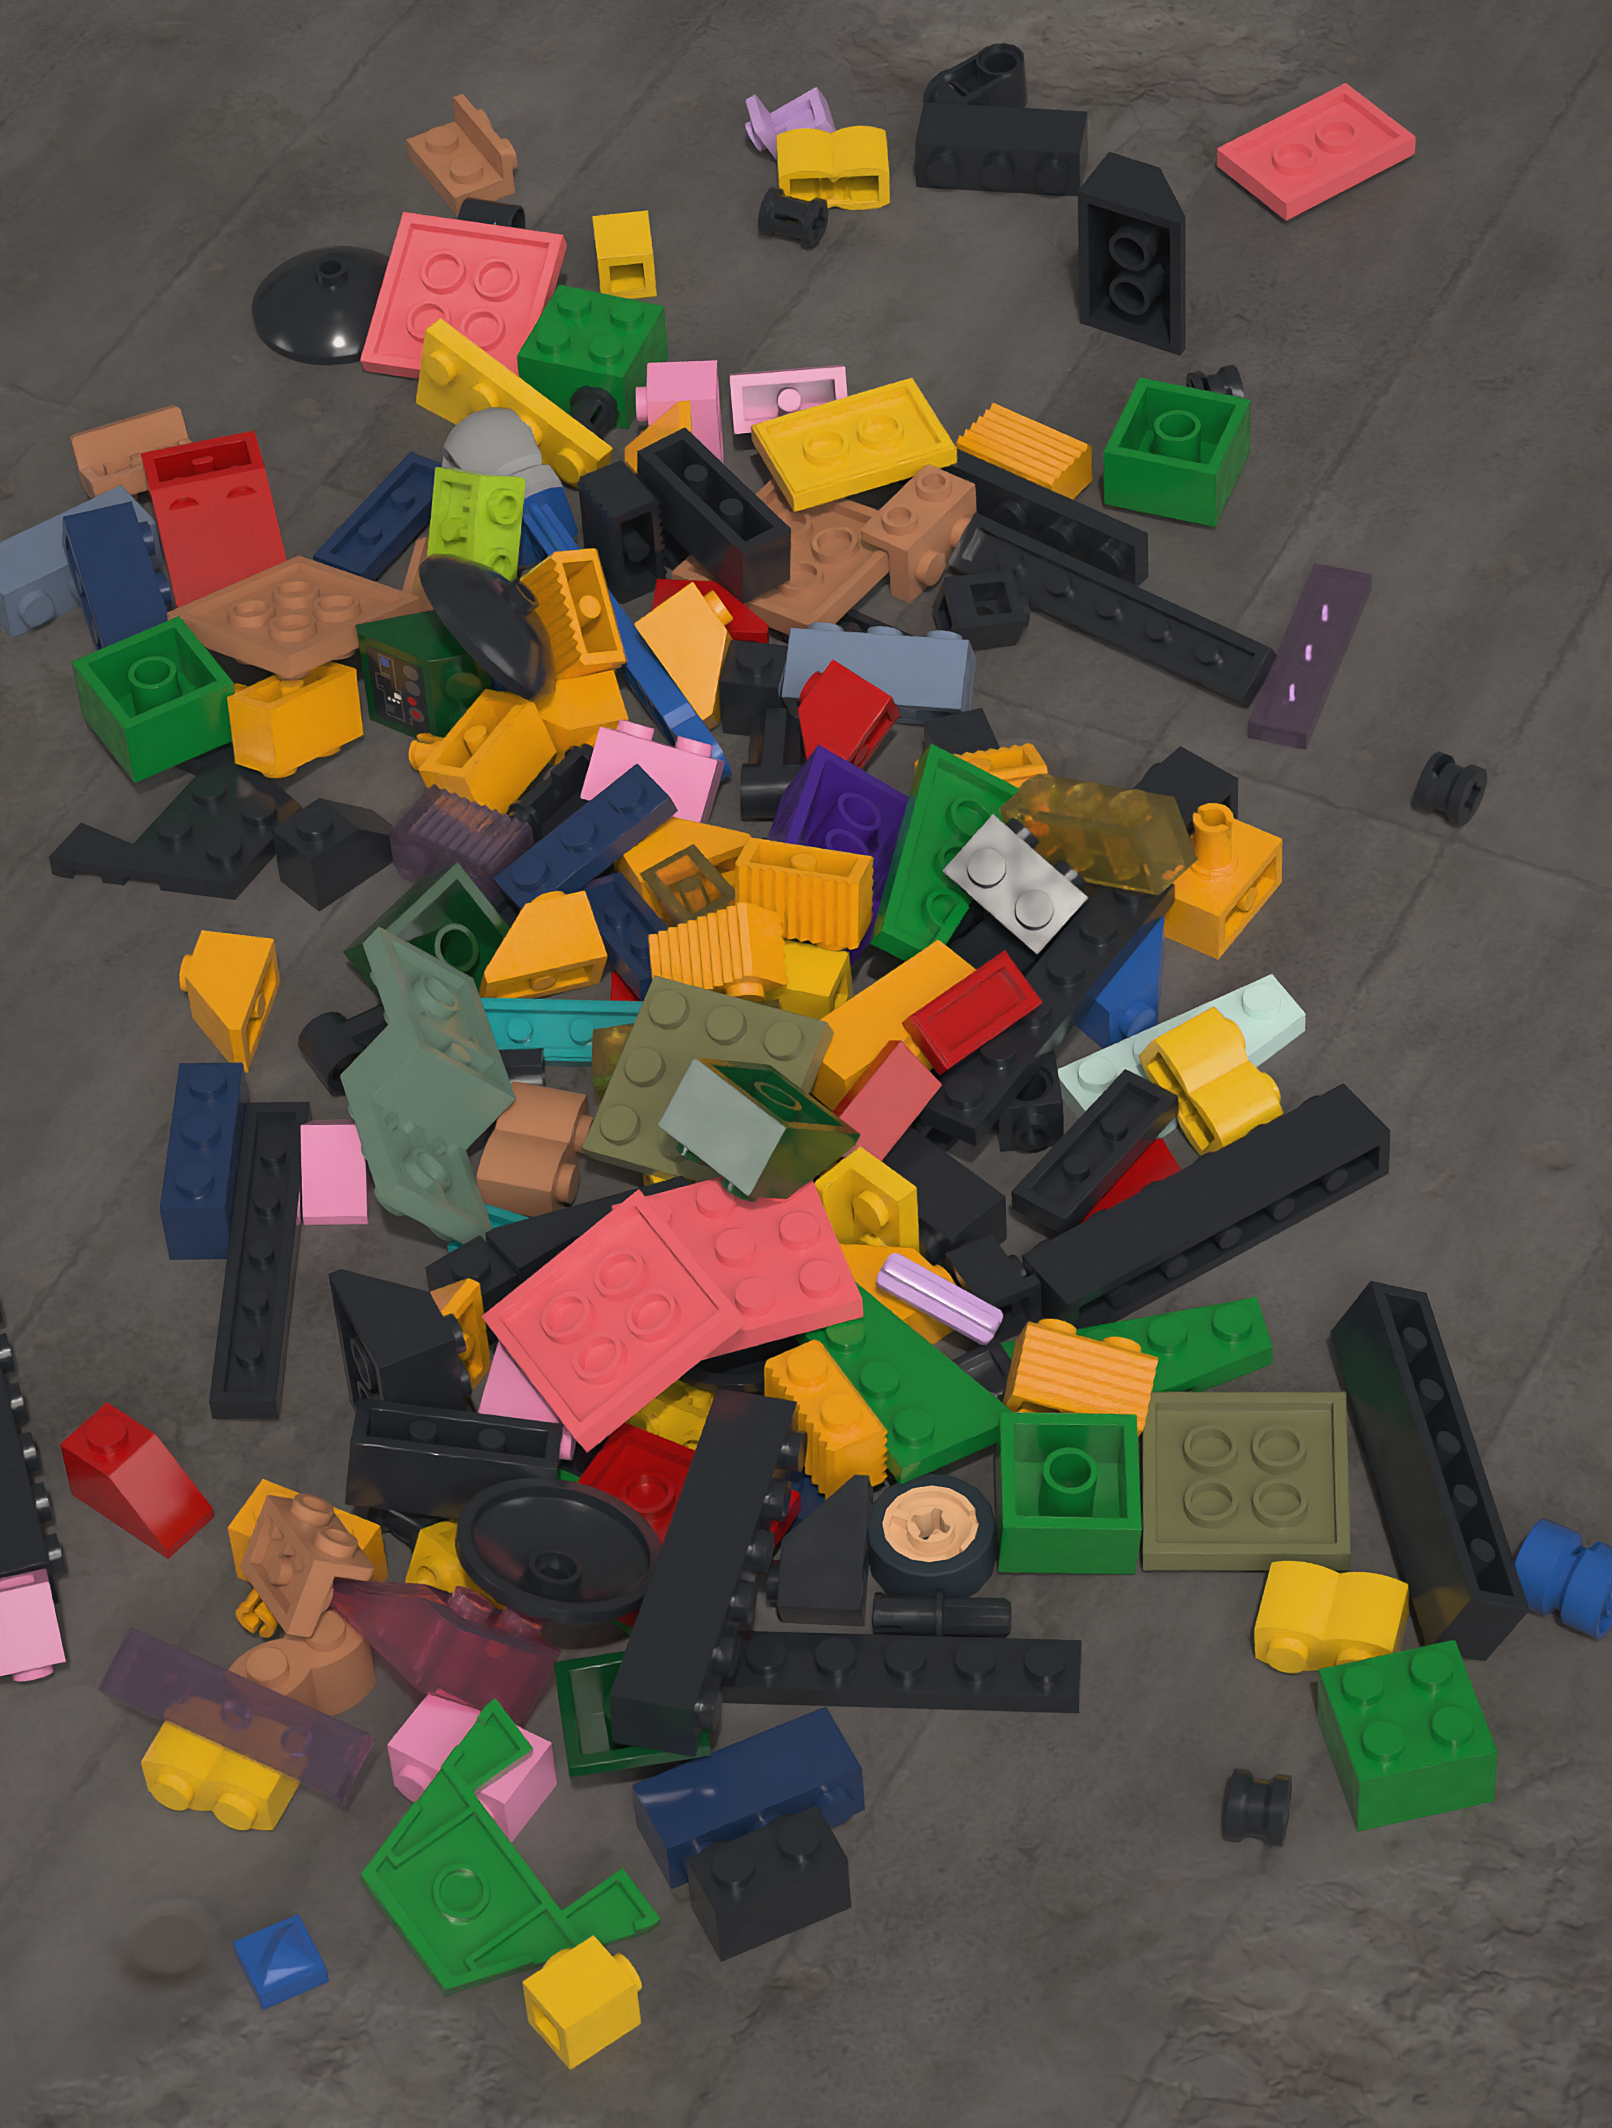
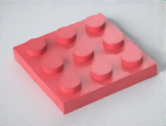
[360,212,567,379]
[611,1176,863,1360]
[481,1189,748,1452]

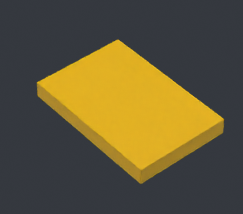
[751,378,957,512]

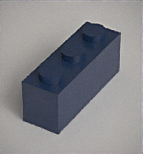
[62,501,172,651]
[160,1063,250,1260]
[632,1706,865,1890]

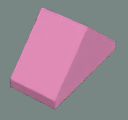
[300,1119,373,1225]

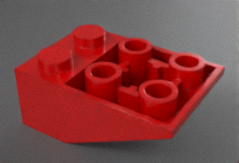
[140,430,287,608]

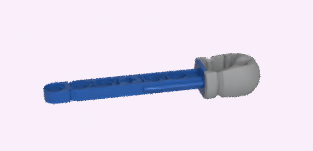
[442,407,732,782]

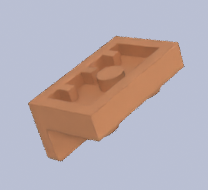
[406,94,518,215]
[240,1493,375,1638]

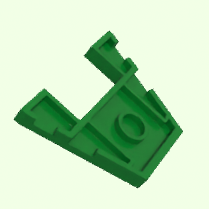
[360,1698,661,1996]

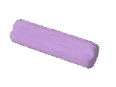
[876,1253,1003,1345]

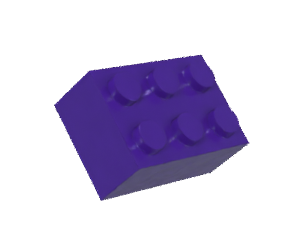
[767,745,909,965]

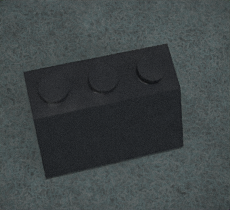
[1077,152,1186,356]
[328,1269,473,1412]

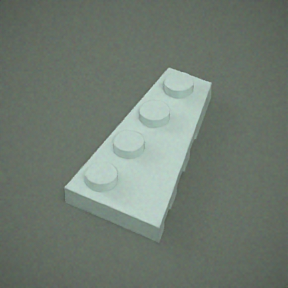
[1058,974,1306,1139]

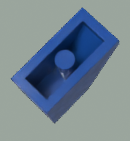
[1075,916,1165,1049]

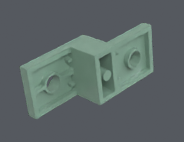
[340,927,516,1244]

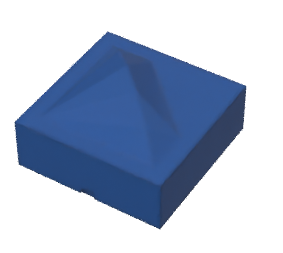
[232,1914,329,2010]

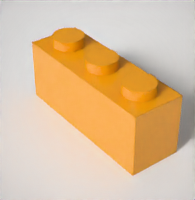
[810,940,976,1111]

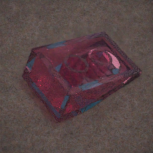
[330,1579,562,1723]

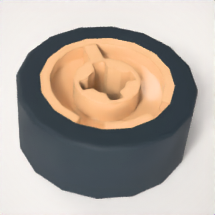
[866,1473,997,1597]

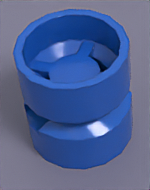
[1515,1518,1612,1639]

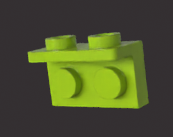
[427,467,525,582]

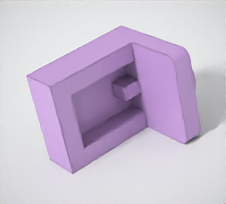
[745,87,836,160]

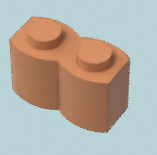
[476,1081,595,1217]
[225,1602,377,1738]

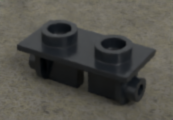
[493,743,594,851]

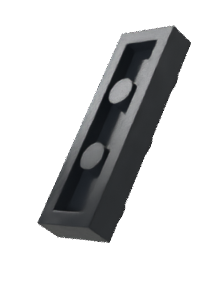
[1011,1069,1179,1234]

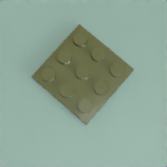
[582,975,834,1184]
[1143,1392,1351,1571]

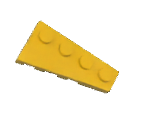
[416,318,613,490]

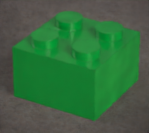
[517,285,669,430]
[1103,377,1251,527]
[72,616,235,783]
[995,1412,1142,1575]
[1317,1640,1498,1832]

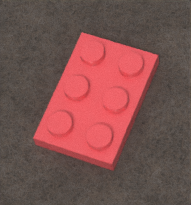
[1217,83,1416,221]

